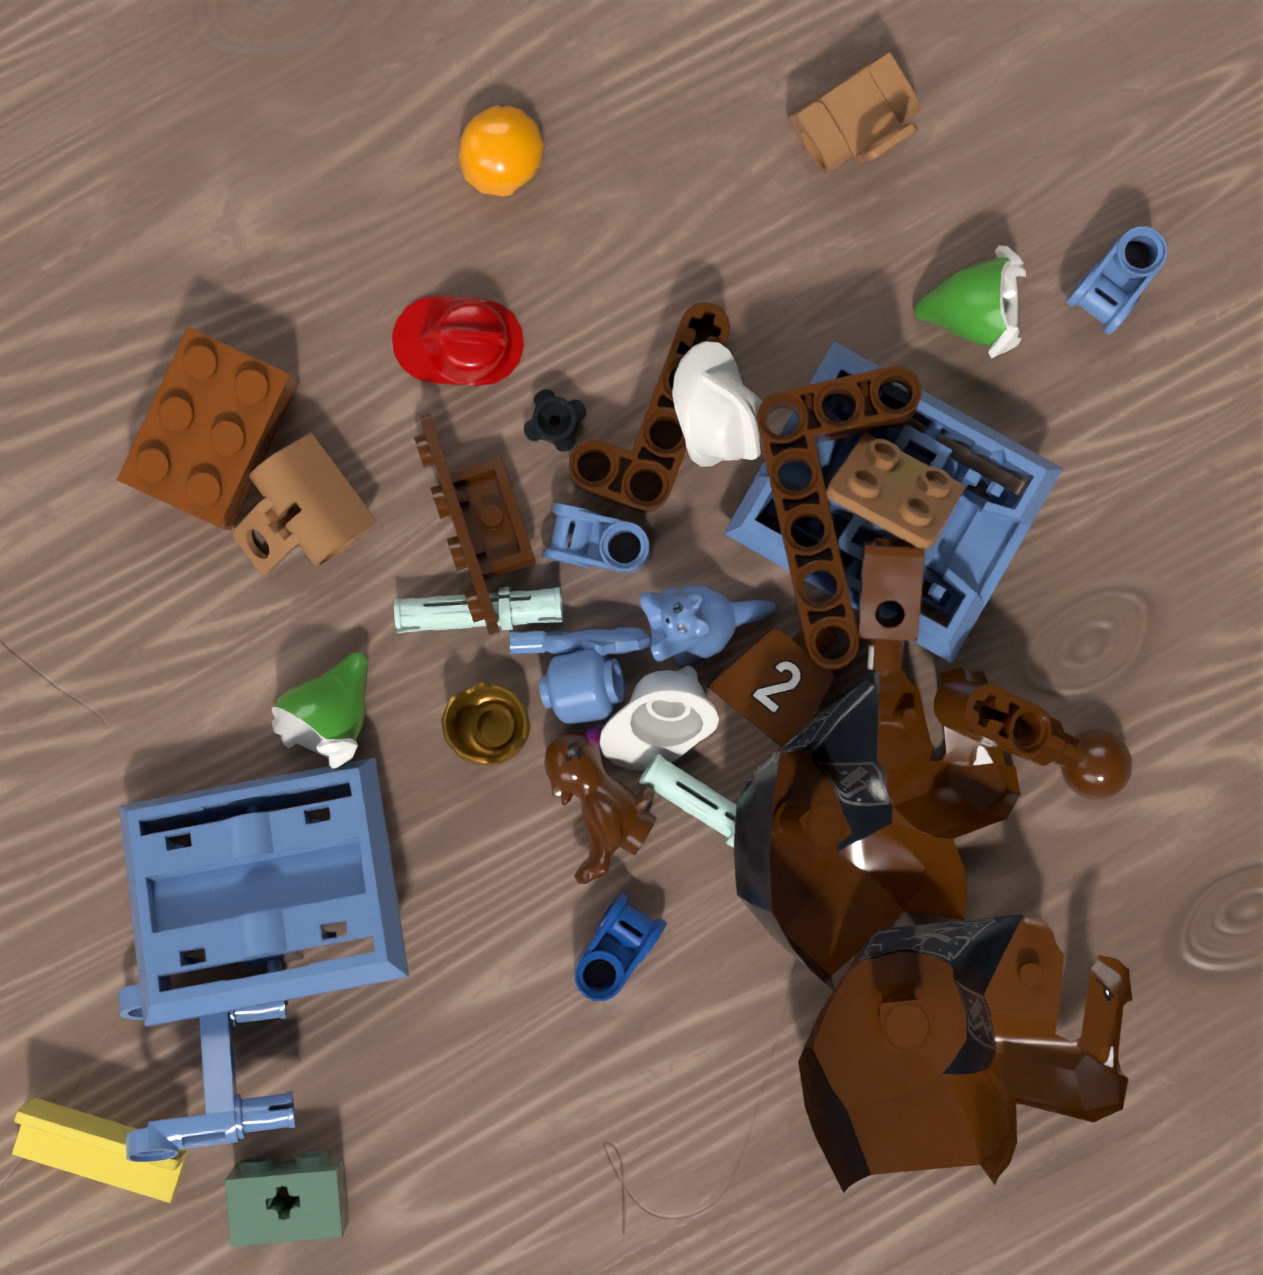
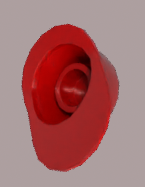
[392,296,524,386]

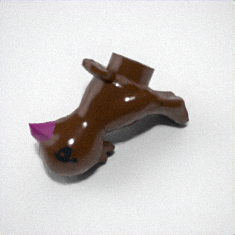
[544,727,657,884]

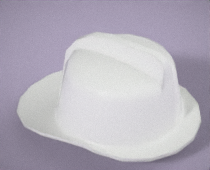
[672,341,762,467]
[599,666,719,771]

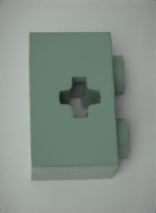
[225,1151,349,1247]

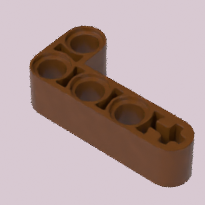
[569,302,730,513]

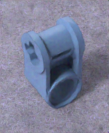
[1065,226,1168,336]
[541,503,651,574]

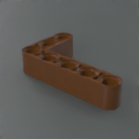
[757,366,922,670]

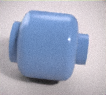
[539,649,625,724]

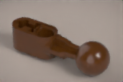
[934,679,1132,800]

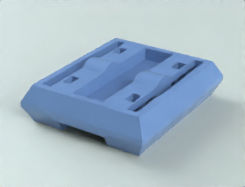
[724,342,1064,663]
[119,758,409,1027]

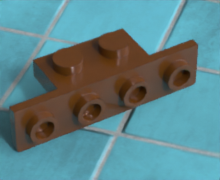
[414,414,536,635]

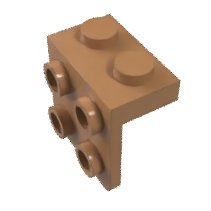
[826,432,966,549]

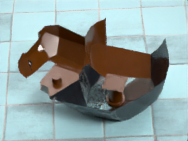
[734,665,1021,1003]
[798,915,1132,1193]

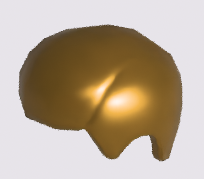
[441,682,531,767]

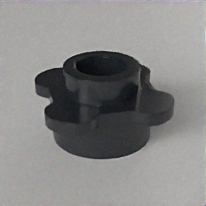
[524,389,586,452]

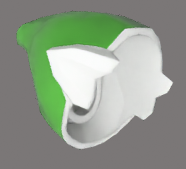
[914,245,1026,359]
[272,652,369,769]

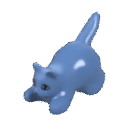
[640,585,777,667]

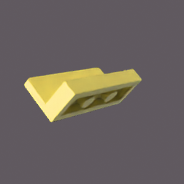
[12,1097,190,1203]

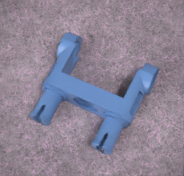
[118,984,296,1162]

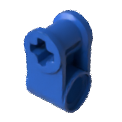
[574,891,667,1001]

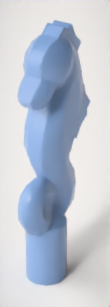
[509,627,651,656]

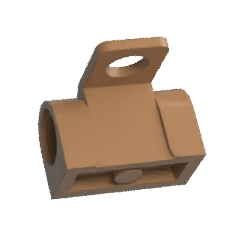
[787,52,920,174]
[233,433,378,575]

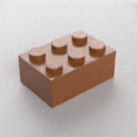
[117,327,300,531]

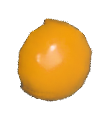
[457,105,545,196]

